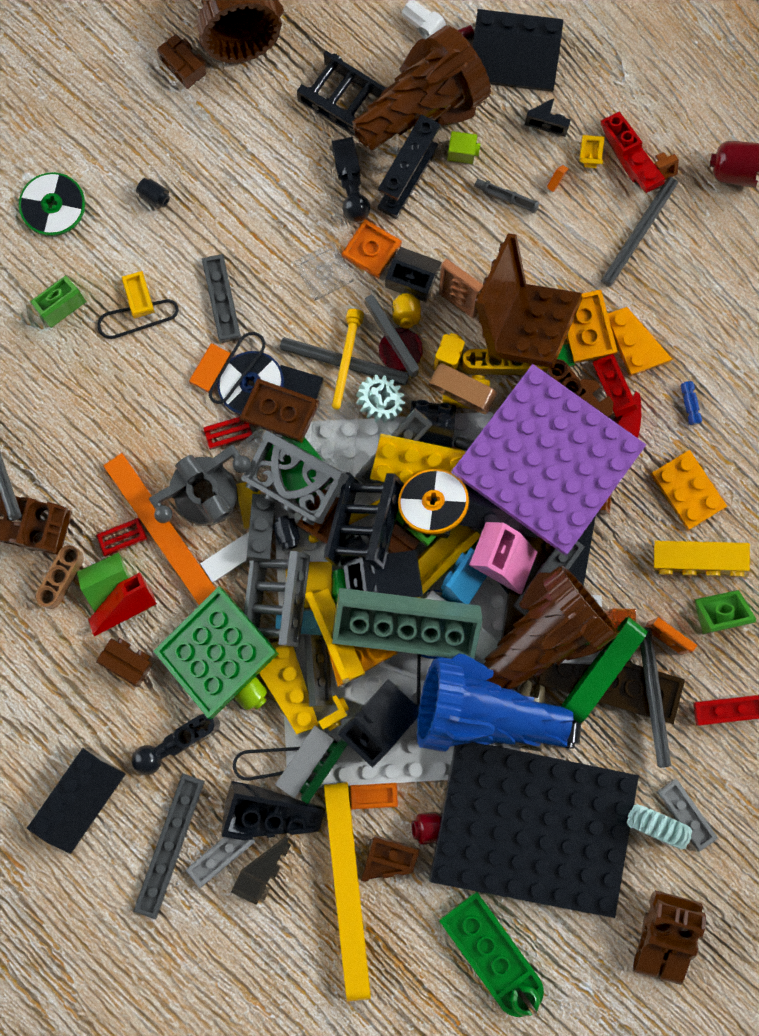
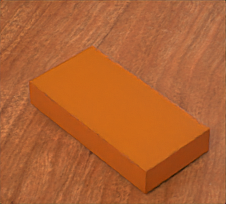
[189,343,231,393]
[350,783,398,809]

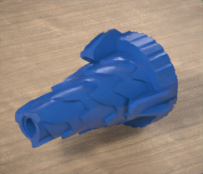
[417,653,573,752]

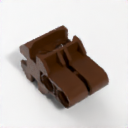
[545,359,613,418]
[0,493,72,555]
[633,890,706,985]

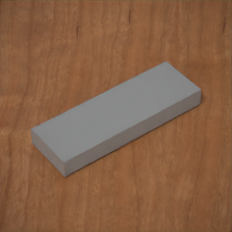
[275,725,335,798]
[656,778,718,852]
[185,837,256,888]

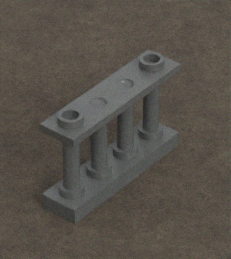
[244,551,310,648]

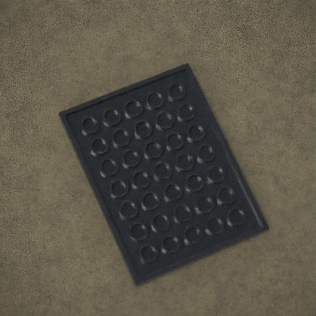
[429,742,639,918]

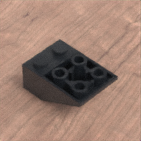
[343,550,423,598]
[338,679,419,768]

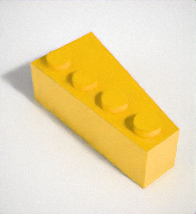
[654,541,750,578]

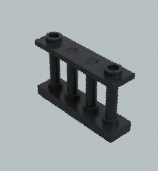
[297,51,388,137]
[378,114,441,219]
[324,472,404,569]

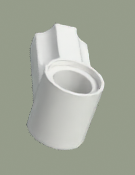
[401,0,446,39]

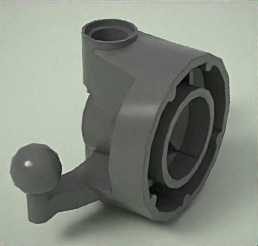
[149,445,251,526]

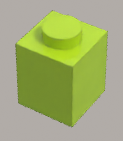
[447,131,481,164]

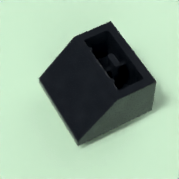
[385,247,442,303]
[410,400,456,448]

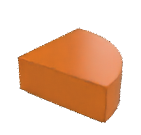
[547,165,569,192]

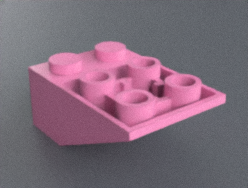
[469,522,537,594]

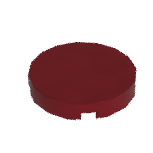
[379,328,423,372]

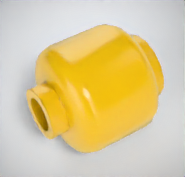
[392,293,421,328]

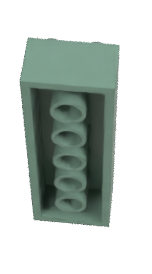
[332,588,483,659]

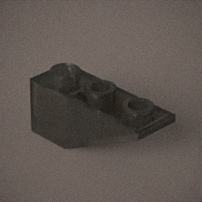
[231,835,291,905]

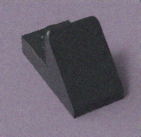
[524,98,571,137]

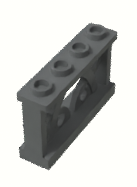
[241,430,349,525]

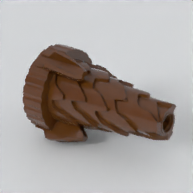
[197,0,284,63]
[352,25,491,151]
[483,565,619,689]

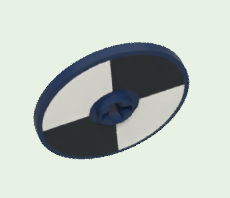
[218,351,284,415]

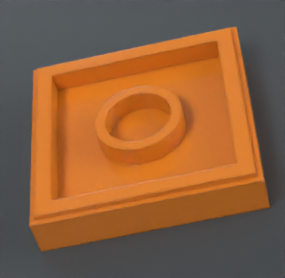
[341,219,402,279]
[645,617,697,655]

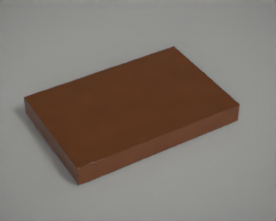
[239,378,320,443]

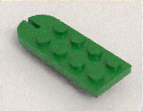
[438,891,544,1017]

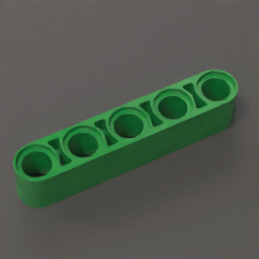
[561,616,648,724]

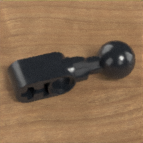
[331,137,370,222]
[132,714,220,776]

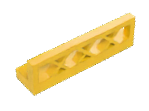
[418,525,481,598]
[305,588,365,684]

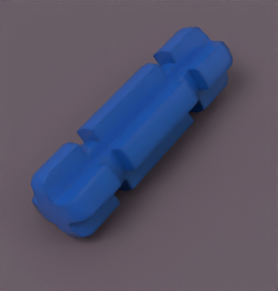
[681,381,702,425]

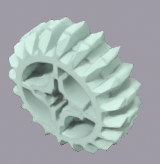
[627,804,692,850]

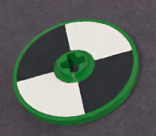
[19,172,85,236]

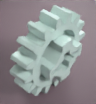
[356,375,405,423]

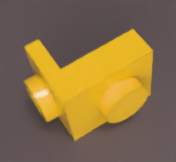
[579,135,604,168]
[318,695,349,731]

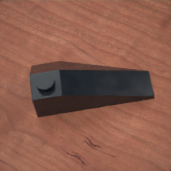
[221,781,326,841]

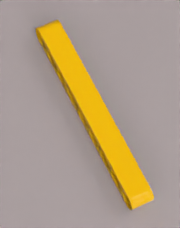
[324,782,371,1002]

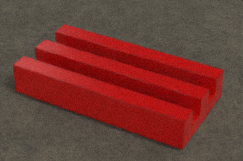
[203,417,253,450]
[96,518,148,557]

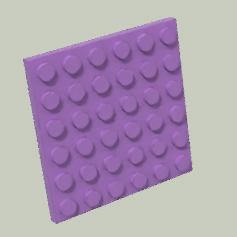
[451,364,647,556]

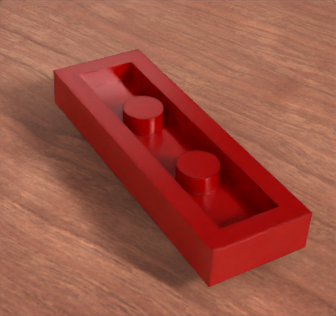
[592,354,638,418]
[693,695,759,726]

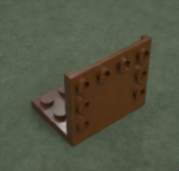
[475,233,582,368]

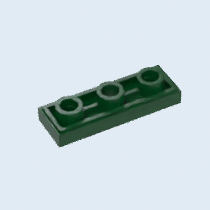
[299,739,348,804]

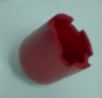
[709,141,759,188]

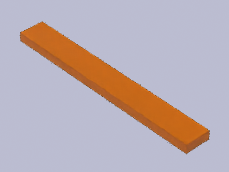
[103,453,216,605]

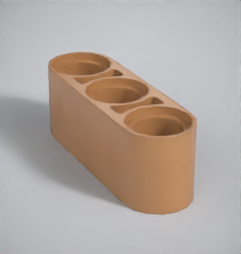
[428,364,497,414]
[36,545,84,609]

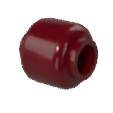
[411,812,441,845]

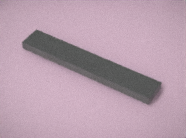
[133,773,205,919]

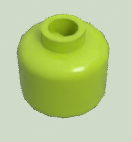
[234,677,267,710]

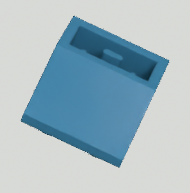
[440,548,487,604]

